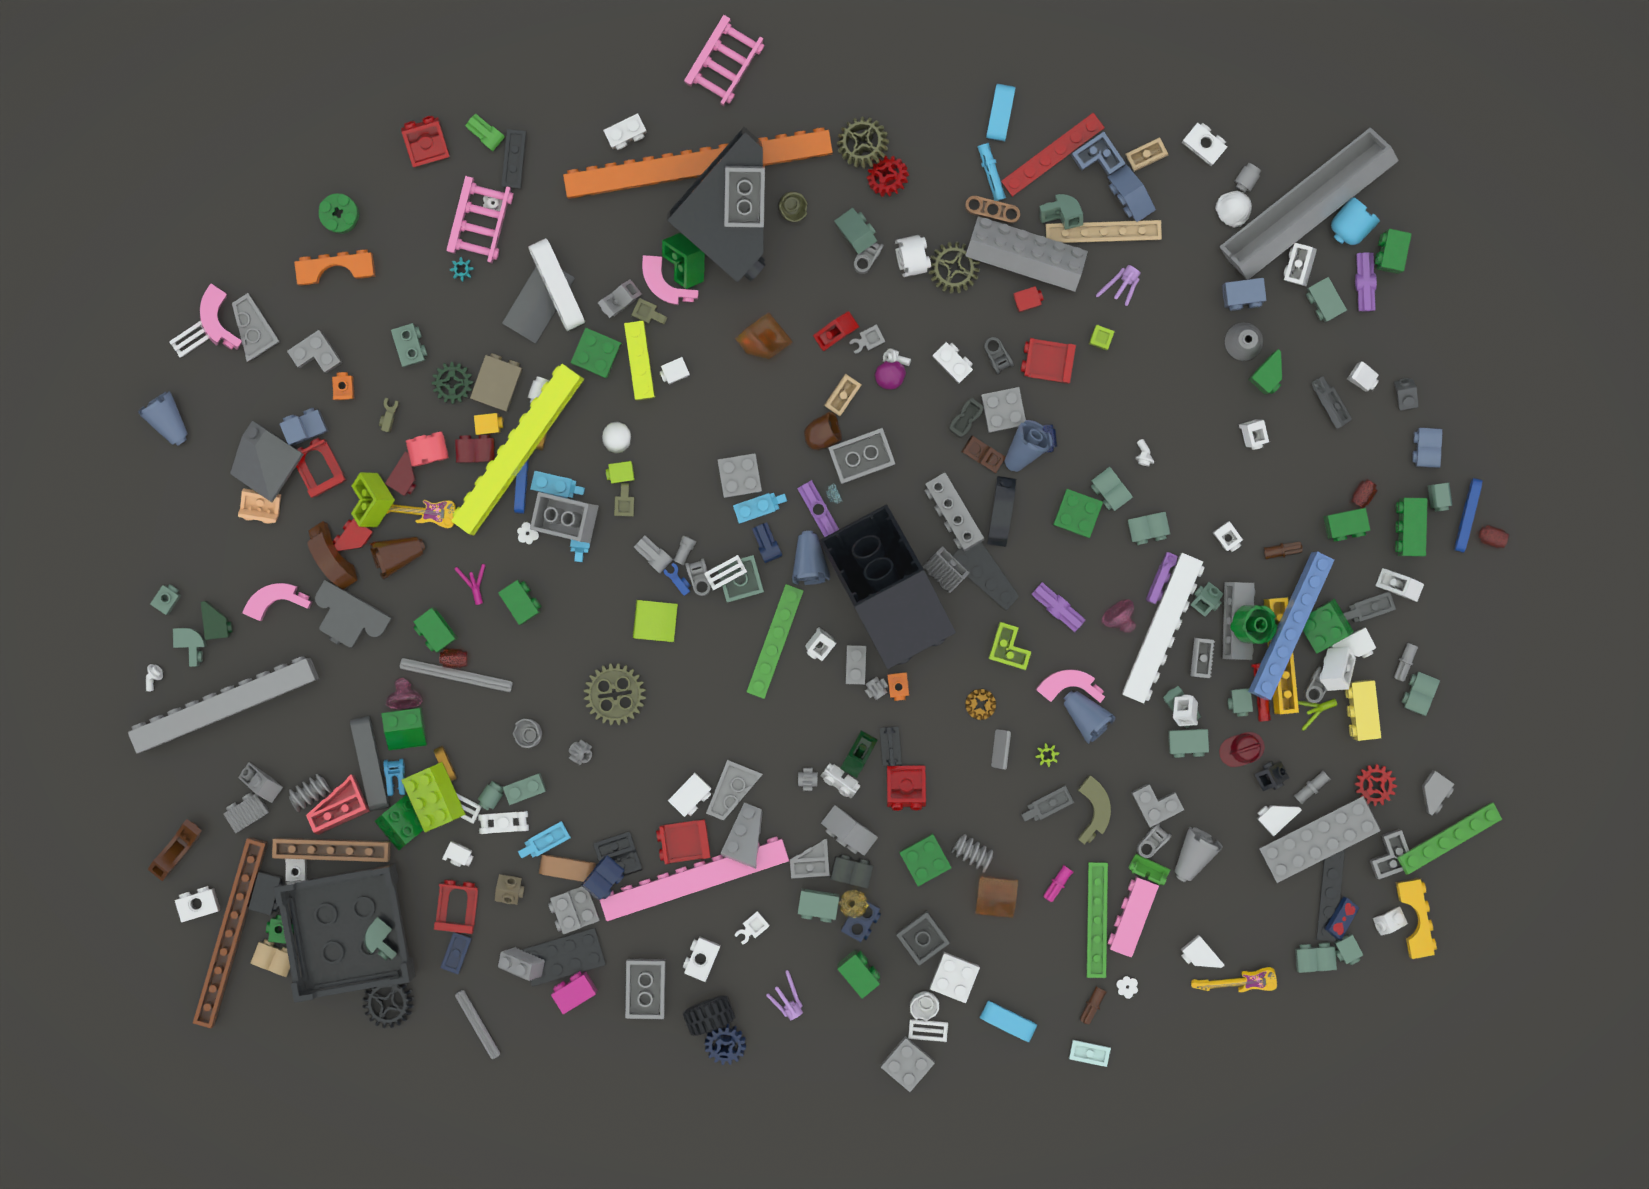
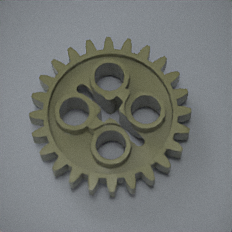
[584,663,646,725]

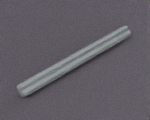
[400,658,513,692]

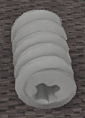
[289,774,332,812]
[950,834,993,873]

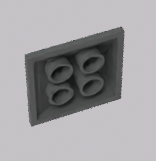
[230,421,304,502]

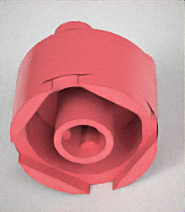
[406,432,449,467]

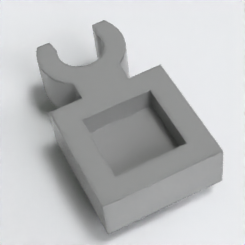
[849,324,885,354]

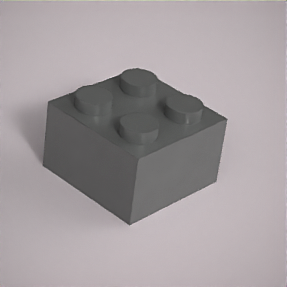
[896,910,950,966]

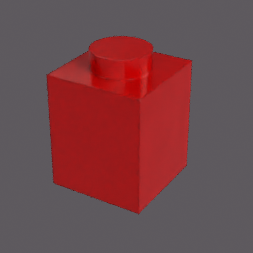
[1013,286,1044,312]

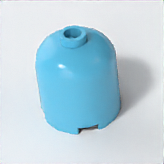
[1331,197,1380,245]

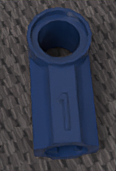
[752,522,782,563]

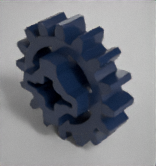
[704,1024,746,1065]

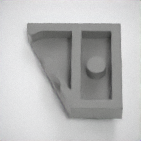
[790,839,830,879]

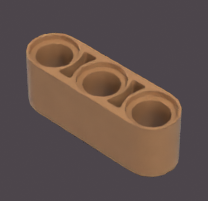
[965,196,1020,224]
[539,854,596,882]

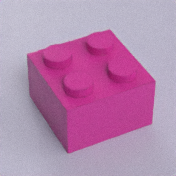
[551,971,598,1014]

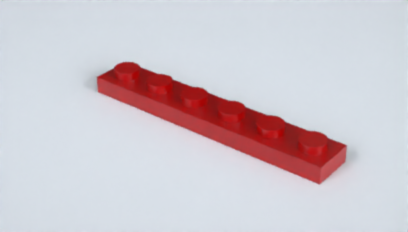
[1001,113,1105,197]

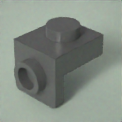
[1394,378,1418,410]

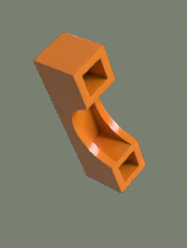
[294,250,376,286]

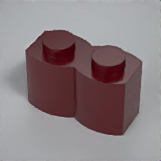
[455,435,495,463]

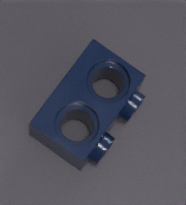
[841,897,881,942]

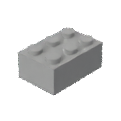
[724,166,765,227]
[828,428,896,484]
[530,492,599,543]
[625,959,666,1019]

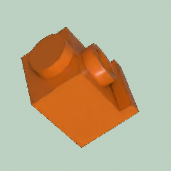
[332,372,354,400]
[887,672,909,701]

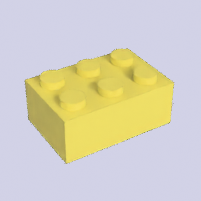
[1345,680,1381,741]

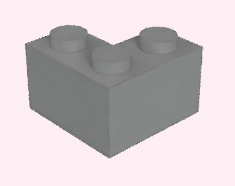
[287,330,343,373]
[1131,784,1184,827]
[821,805,878,856]
[1369,829,1409,879]

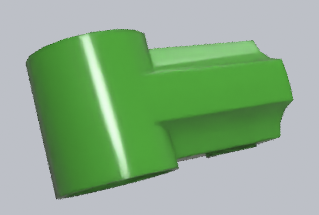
[465,114,505,151]

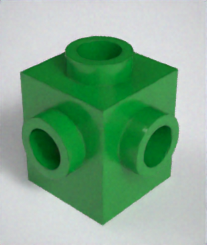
[266,914,294,944]

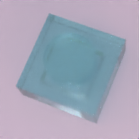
[826,484,842,504]

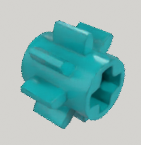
[450,257,474,282]

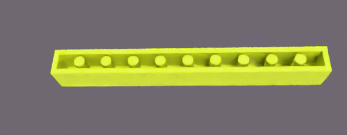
[451,364,584,536]

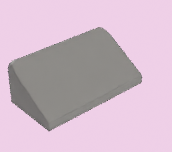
[991,729,1011,770]

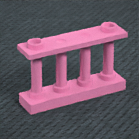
[684,15,765,106]
[446,176,514,263]

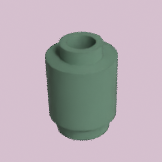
[478,781,504,810]

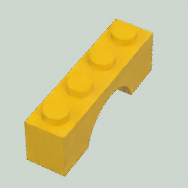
[1396,878,1437,959]

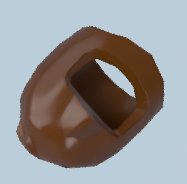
[804,412,842,450]

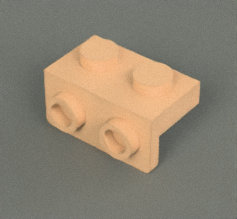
[238,488,281,524]

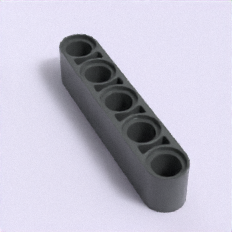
[350,716,389,811]

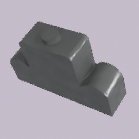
[315,580,393,647]

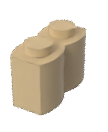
[251,939,290,977]

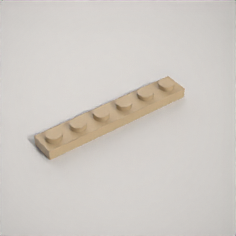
[1045,220,1162,243]

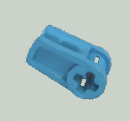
[384,759,406,796]

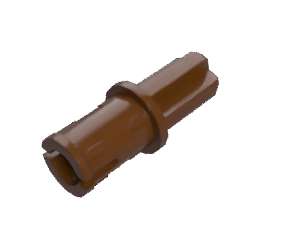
[1263,542,1303,559]
[1080,986,1107,1025]

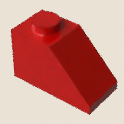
[813,311,859,351]

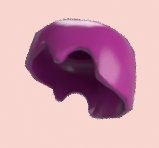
[875,361,906,390]

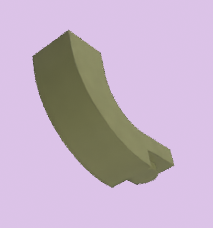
[1077,775,1111,845]

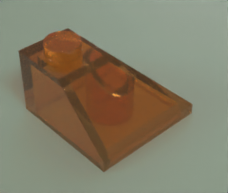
[735,313,793,359]

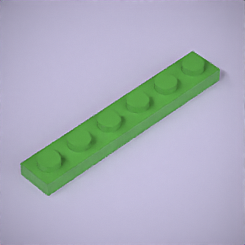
[747,584,803,699]
[1397,803,1502,874]
[1087,862,1108,978]

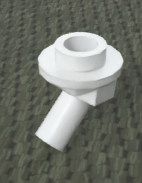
[883,348,911,366]
[1135,439,1154,466]
[146,664,163,691]

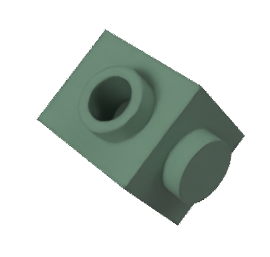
[150,584,181,615]
[1227,688,1253,716]
[1334,933,1363,965]

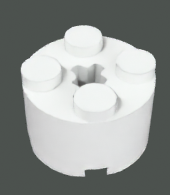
[895,235,931,277]

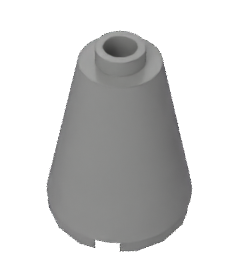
[1225,322,1263,361]
[1175,827,1223,882]

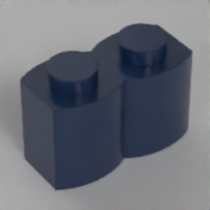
[581,855,624,900]

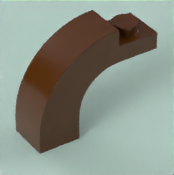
[307,521,357,590]
[148,819,202,881]

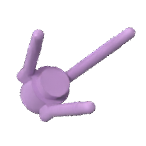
[1096,265,1141,306]
[766,970,803,1021]

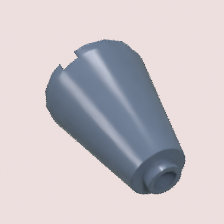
[138,390,188,446]
[1004,420,1053,472]
[792,531,830,585]
[1064,691,1116,744]

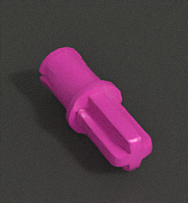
[1043,865,1073,902]

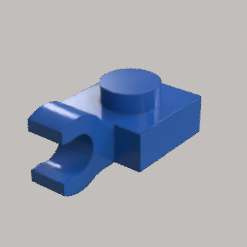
[664,563,691,596]

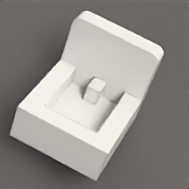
[1373,906,1408,935]

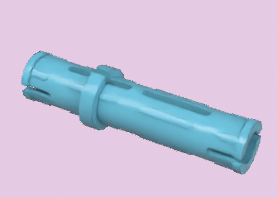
[977,143,1006,201]

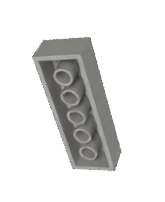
[965,216,1088,291]
[1260,796,1381,883]

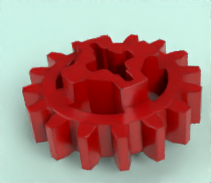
[867,156,909,197]
[1354,764,1397,806]

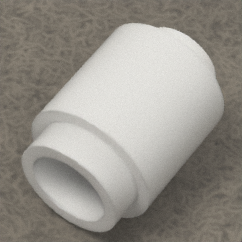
[527,376,549,403]

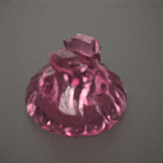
[1102,599,1136,633]
[386,678,423,710]

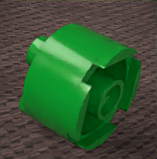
[319,193,360,234]
[1230,605,1277,644]

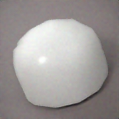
[602,422,631,453]
[910,991,939,1021]

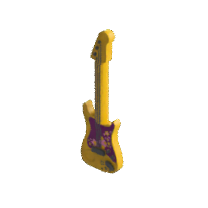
[387,500,456,528]
[1191,967,1277,992]

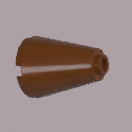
[369,537,425,579]

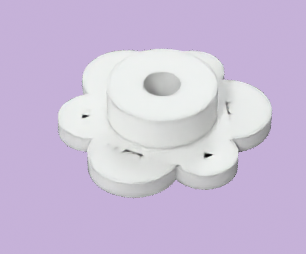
[483,196,503,211]
[517,522,539,544]
[1117,976,1138,999]

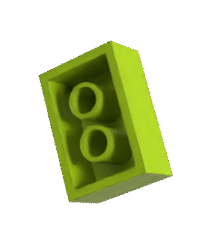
[401,762,466,832]

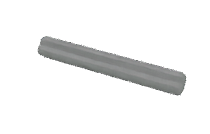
[455,990,500,1059]

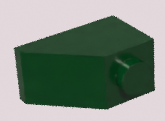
[201,601,233,640]
[840,731,877,778]

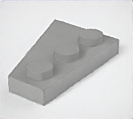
[232,293,280,362]
[706,760,763,820]
[721,803,763,869]

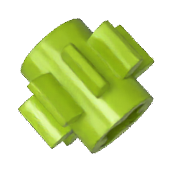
[1035,743,1059,767]

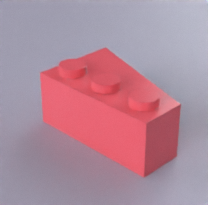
[306,774,370,835]

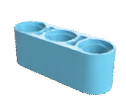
[986,83,1015,141]
[979,1000,1038,1042]

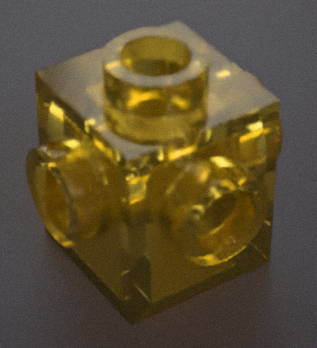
[838,890,869,918]

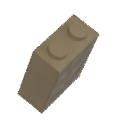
[470,353,523,412]

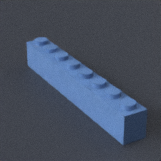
[1248,552,1334,700]

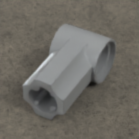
[634,536,673,573]

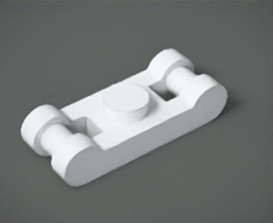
[478,811,529,834]

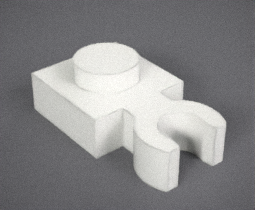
[735,911,770,944]

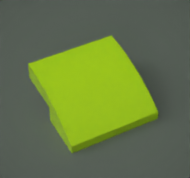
[633,600,678,642]

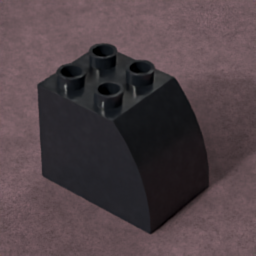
[819,504,956,669]

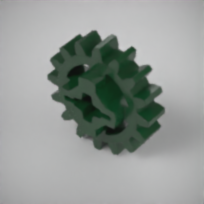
[431,362,474,404]

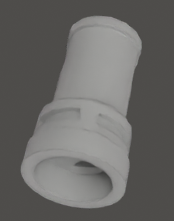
[673,535,697,565]

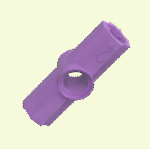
[1355,253,1377,312]
[797,480,839,537]
[1031,582,1085,632]

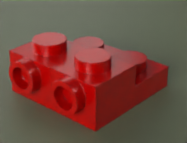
[401,116,450,167]
[887,766,926,811]

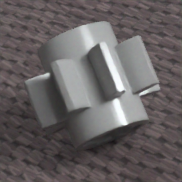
[865,677,888,700]
[569,740,592,765]
[798,768,818,791]

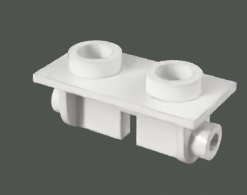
[820,763,860,798]

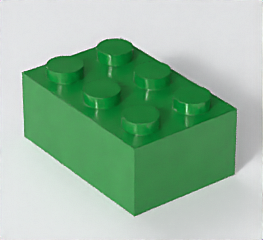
[1394,498,1427,556]
[837,950,880,999]

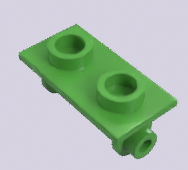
[1128,854,1170,885]

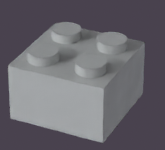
[981,387,1026,433]
[718,453,762,498]
[881,1036,935,1092]

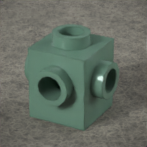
[1190,582,1223,617]

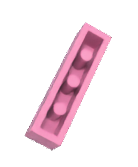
[1107,876,1159,958]

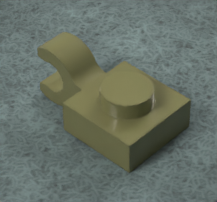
[632,298,667,324]
[379,398,399,433]
[614,483,634,516]

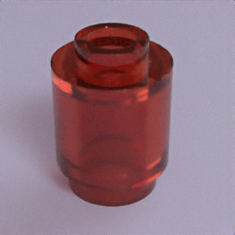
[1351,479,1378,508]
[1479,525,1509,549]
[439,648,467,668]

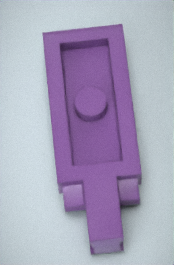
[1146,552,1178,604]

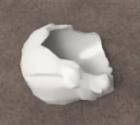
[1215,191,1252,228]

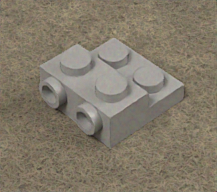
[548,886,600,934]

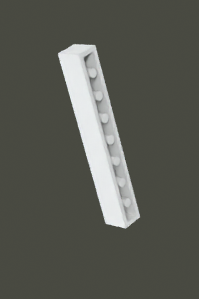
[1122,553,1204,703]

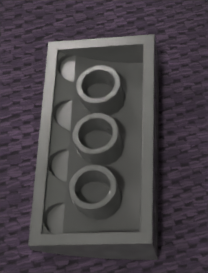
[502,266,575,344]

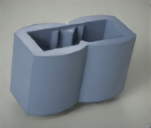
[1412,428,1442,468]

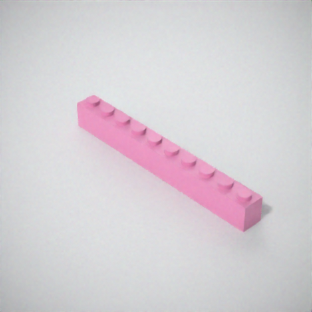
[600,836,789,921]

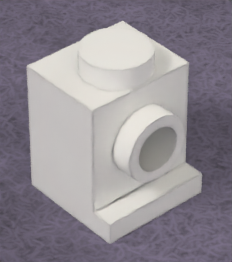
[1239,419,1269,450]
[1213,521,1243,552]
[805,627,836,661]
[1173,695,1198,726]
[442,841,474,867]
[285,859,307,881]

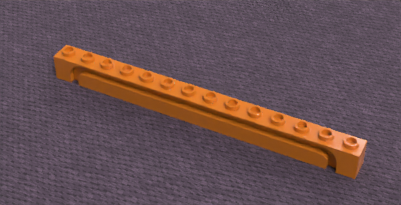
[563,128,833,199]

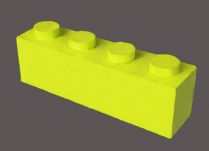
[624,321,655,401]

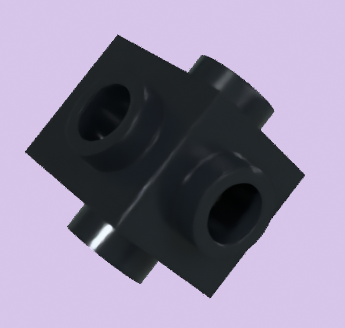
[1255,761,1289,791]

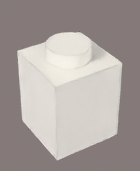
[660,357,690,385]

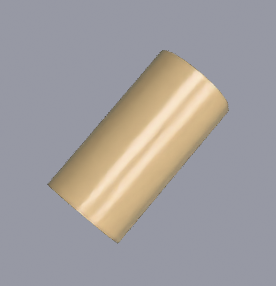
[1125,137,1168,172]
[824,374,861,416]

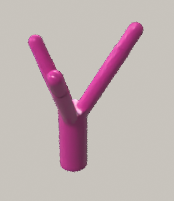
[455,564,485,605]

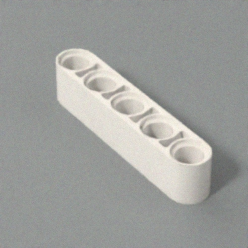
[528,238,585,331]

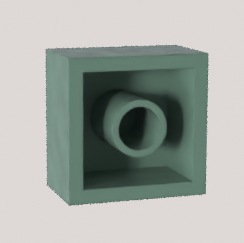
[716,555,764,602]
[798,888,839,923]

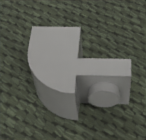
[598,279,642,318]

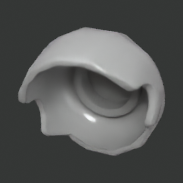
[513,719,542,748]

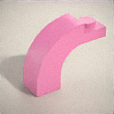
[642,255,699,305]
[200,284,242,350]
[242,583,313,621]
[1035,670,1105,703]

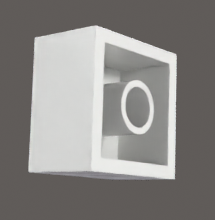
[930,951,980,1003]

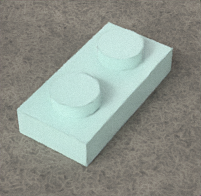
[1069,1040,1111,1067]

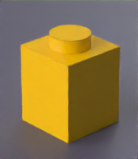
[474,413,504,435]

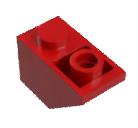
[333,519,374,551]

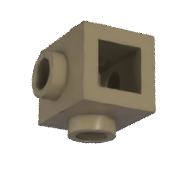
[495,874,524,905]

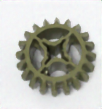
[837,117,889,169]
[929,242,980,294]

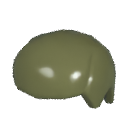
[778,191,807,222]

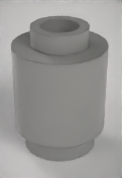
[1234,163,1261,193]

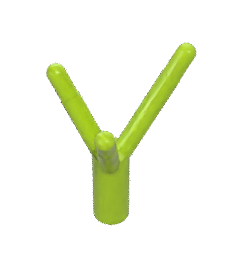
[1298,698,1337,731]

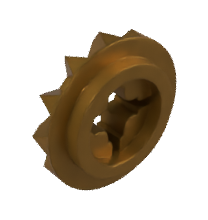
[965,689,996,720]

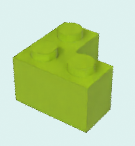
[351,472,395,527]
[988,622,1031,670]

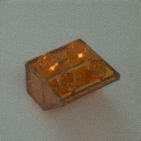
[975,876,1018,918]

